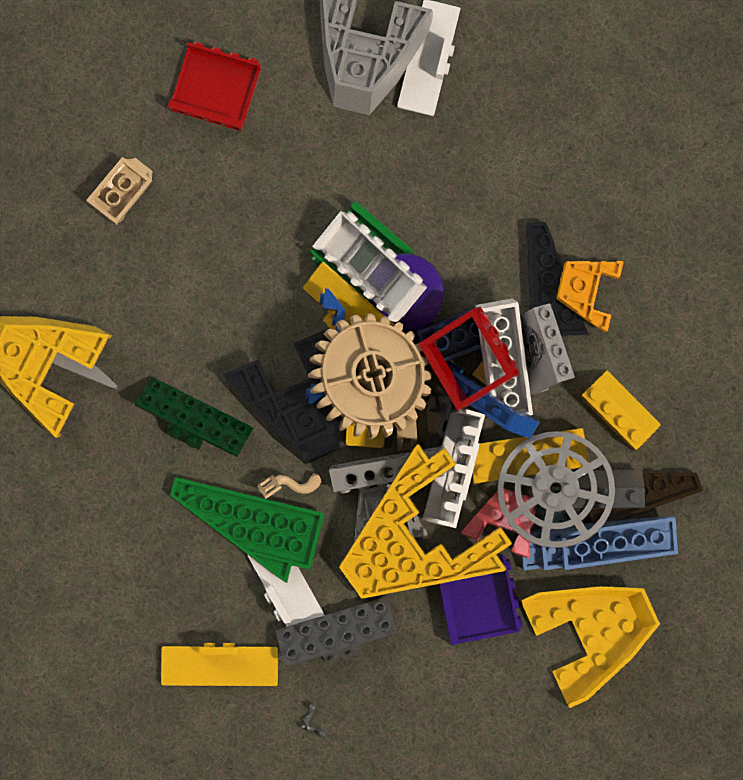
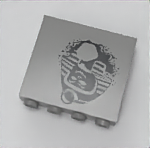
[520,303,575,396]

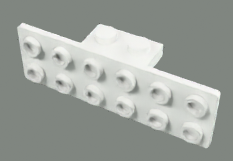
[397,0,460,116]
[248,555,325,627]

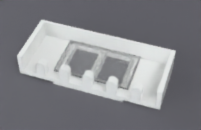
[312,211,427,322]
[422,409,485,528]

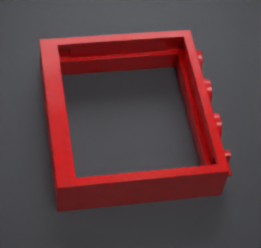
[419,307,520,411]

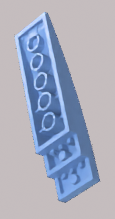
[521,516,678,571]

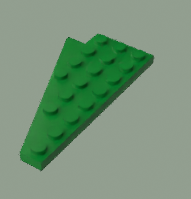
[170,477,325,583]

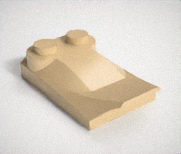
[86,157,153,225]

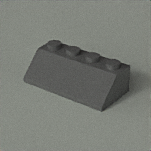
[572,470,645,509]

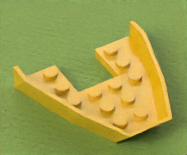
[0,316,112,438]
[520,586,660,708]

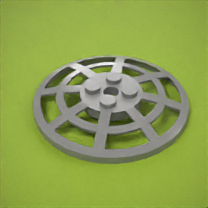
[498,431,615,548]

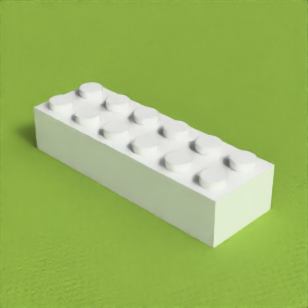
[475,299,533,415]

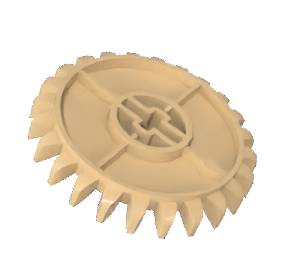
[308,314,432,439]

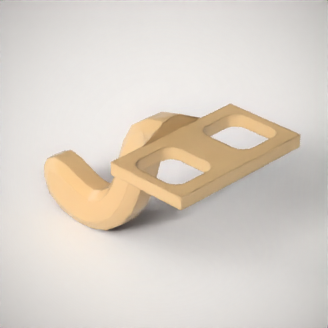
[257,473,321,499]

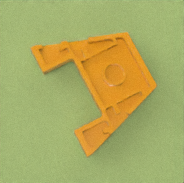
[556,261,623,333]

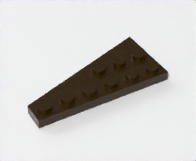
[588,473,703,523]

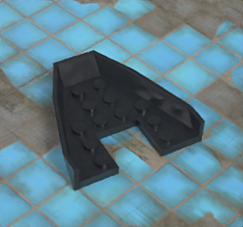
[223,328,342,464]

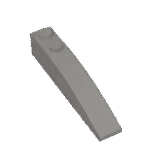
[52,352,118,390]

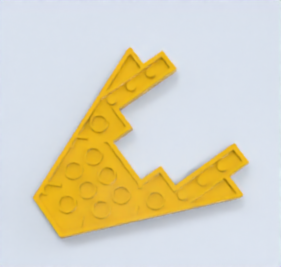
[339,444,512,599]

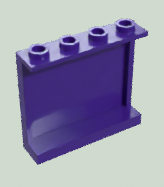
[439,555,523,645]

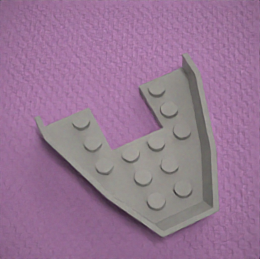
[320,0,433,115]

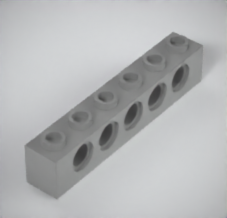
[329,446,448,494]

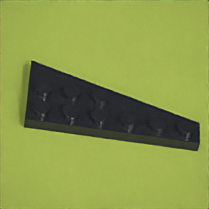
[527,222,589,336]

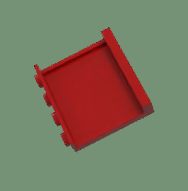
[168,42,261,132]

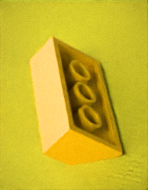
[580,370,661,451]

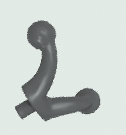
[300,704,326,738]

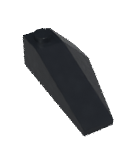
[425,392,453,449]

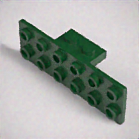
[135,377,253,457]

